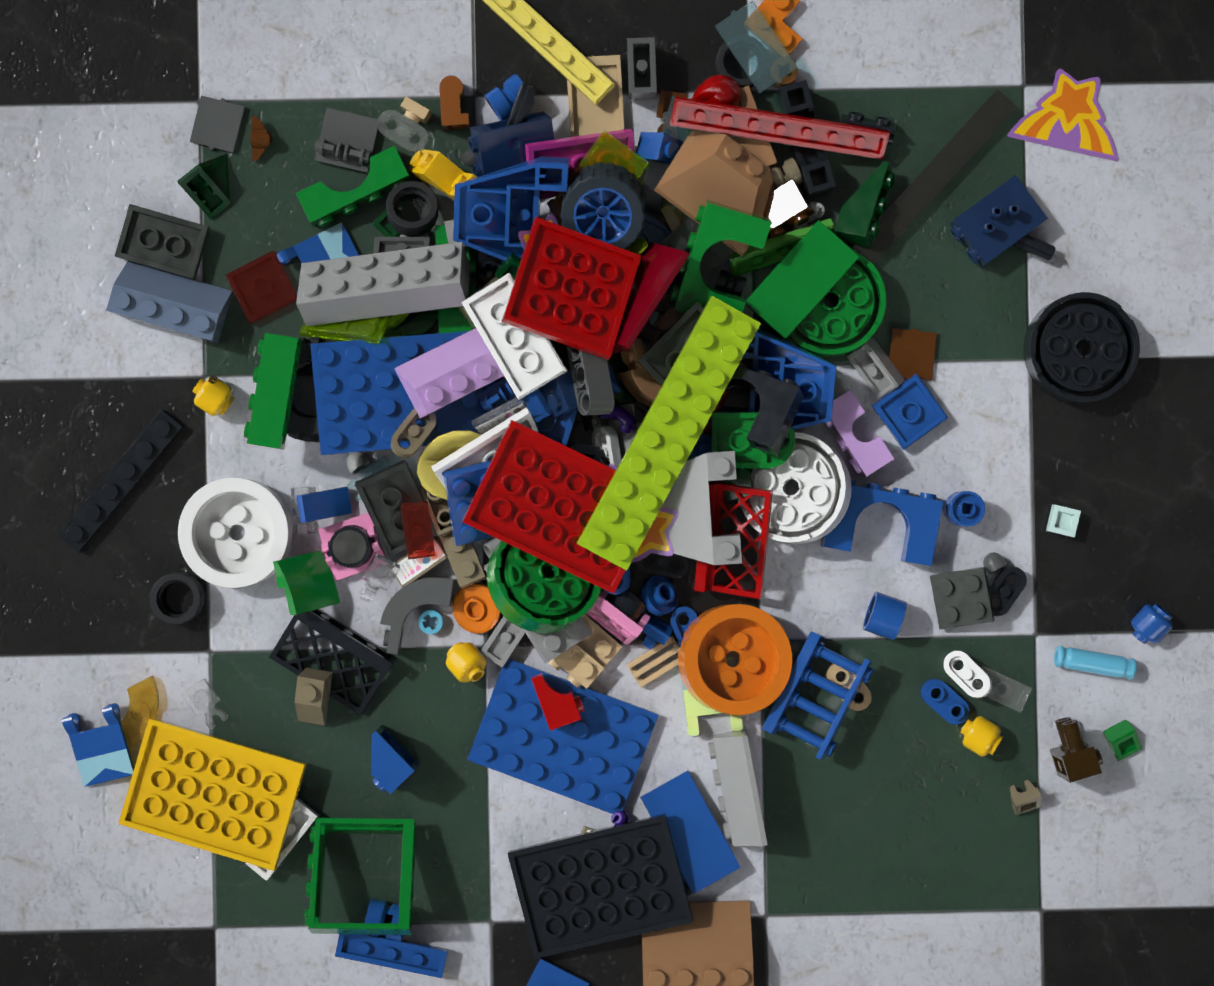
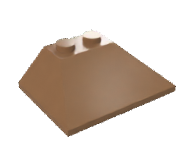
[654,130,776,256]

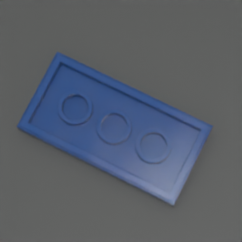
[640,771,741,894]

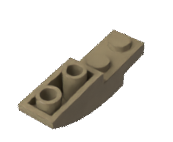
[418,485,487,589]

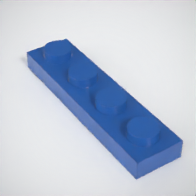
[335,934,448,978]

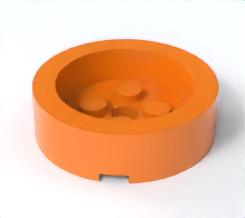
[678,604,792,715]

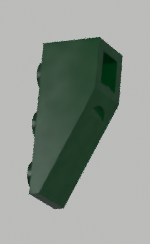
[834,161,895,248]

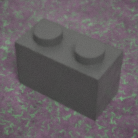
[627,37,657,100]

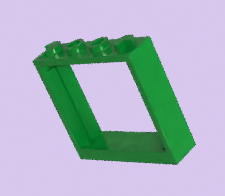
[304,818,417,935]

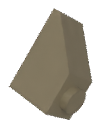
[294,668,333,726]

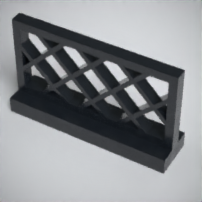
[269,609,397,715]

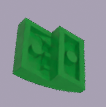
[273,551,340,615]

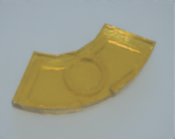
[121,675,159,749]

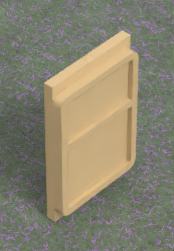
[567,55,624,137]

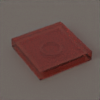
[225,250,297,324]

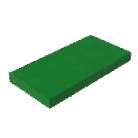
[746,220,859,339]

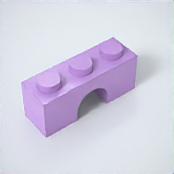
[824,390,894,477]

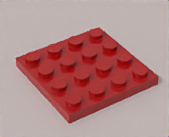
[501,217,641,360]

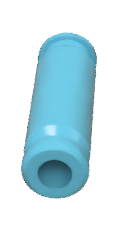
[1054,646,1137,680]

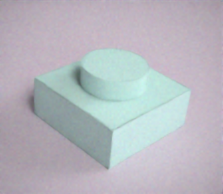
[1046,505,1081,537]

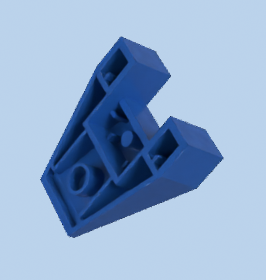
[453,156,570,261]
[720,328,837,429]

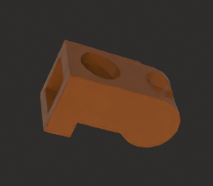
[439,75,471,131]

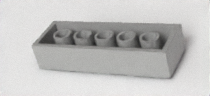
[296,242,470,326]

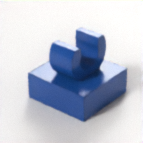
[642,614,673,650]

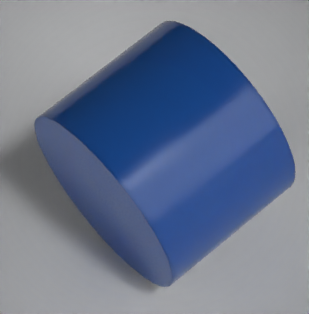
[863,591,907,640]

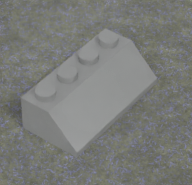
[708,729,768,846]

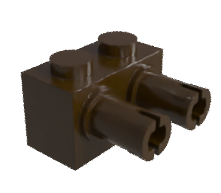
[1050,717,1103,783]

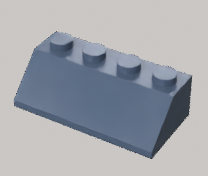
[106,261,233,343]

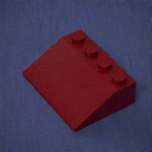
[612,242,690,354]

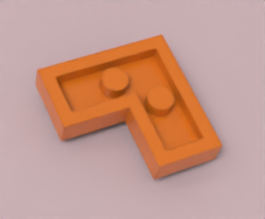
[743,0,802,58]

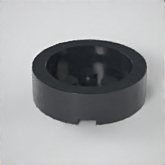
[1023,292,1140,404]

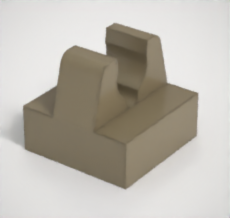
[1010,780,1042,816]

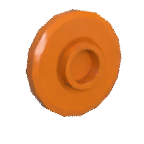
[452,583,501,634]

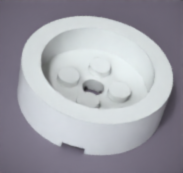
[738,432,851,544]
[178,478,293,588]

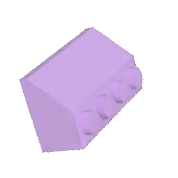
[394,328,504,419]

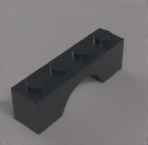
[777,80,836,198]

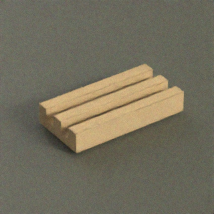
[626,636,680,688]

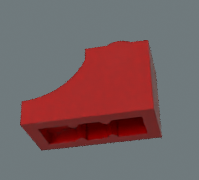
[531,673,585,731]

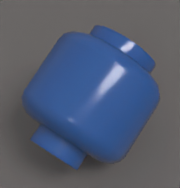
[1131,603,1173,644]

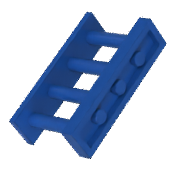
[762,631,874,760]

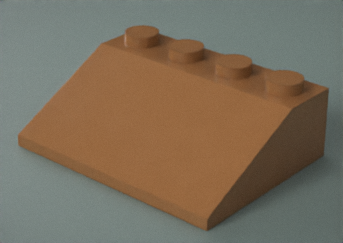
[642,900,754,986]

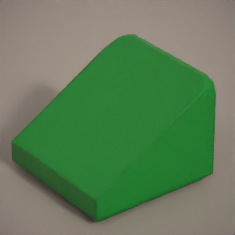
[1103,720,1142,761]

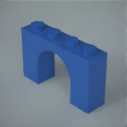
[821,480,943,566]

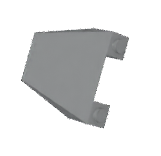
[662,450,742,565]

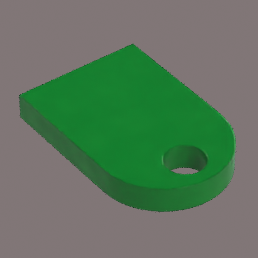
[712,412,796,468]

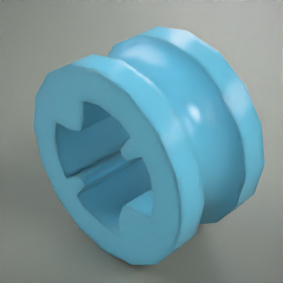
[418,609,443,634]

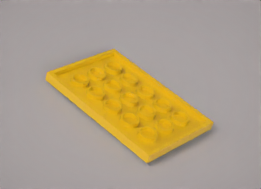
[118,718,307,871]

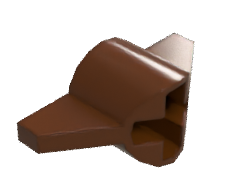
[250,116,273,161]

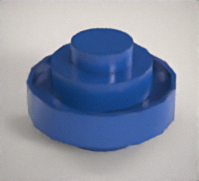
[640,575,678,616]

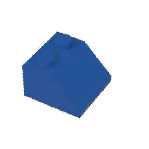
[371,725,419,794]

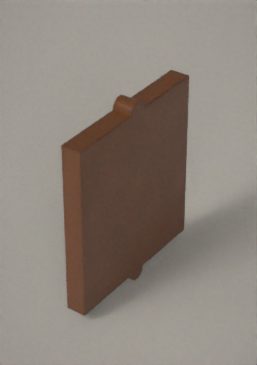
[889,328,937,380]

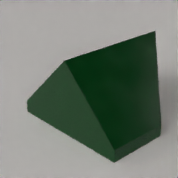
[177,154,231,220]

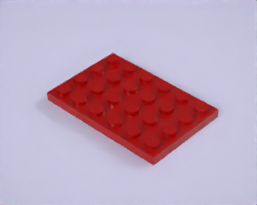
[462,420,625,594]

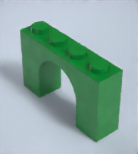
[670,200,772,313]

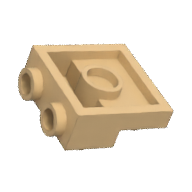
[548,614,622,689]

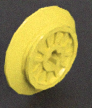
[417,431,481,500]

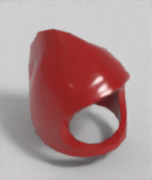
[691,75,742,106]

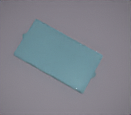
[715,1,798,94]

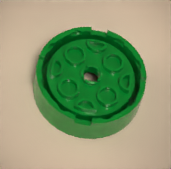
[787,249,886,357]
[487,541,601,633]

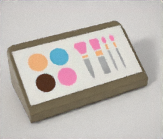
[389,537,448,588]

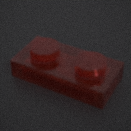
[401,501,435,560]

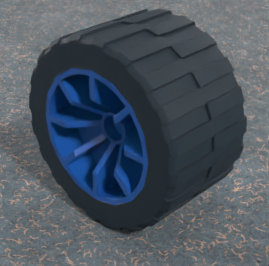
[561,162,646,250]

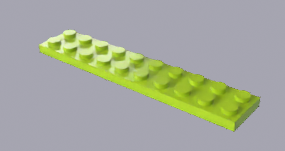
[577,296,761,571]

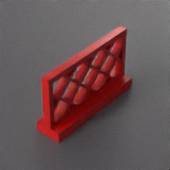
[694,480,773,599]

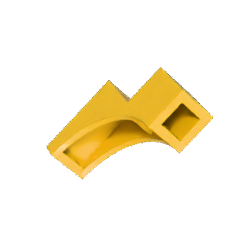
[408,149,477,200]

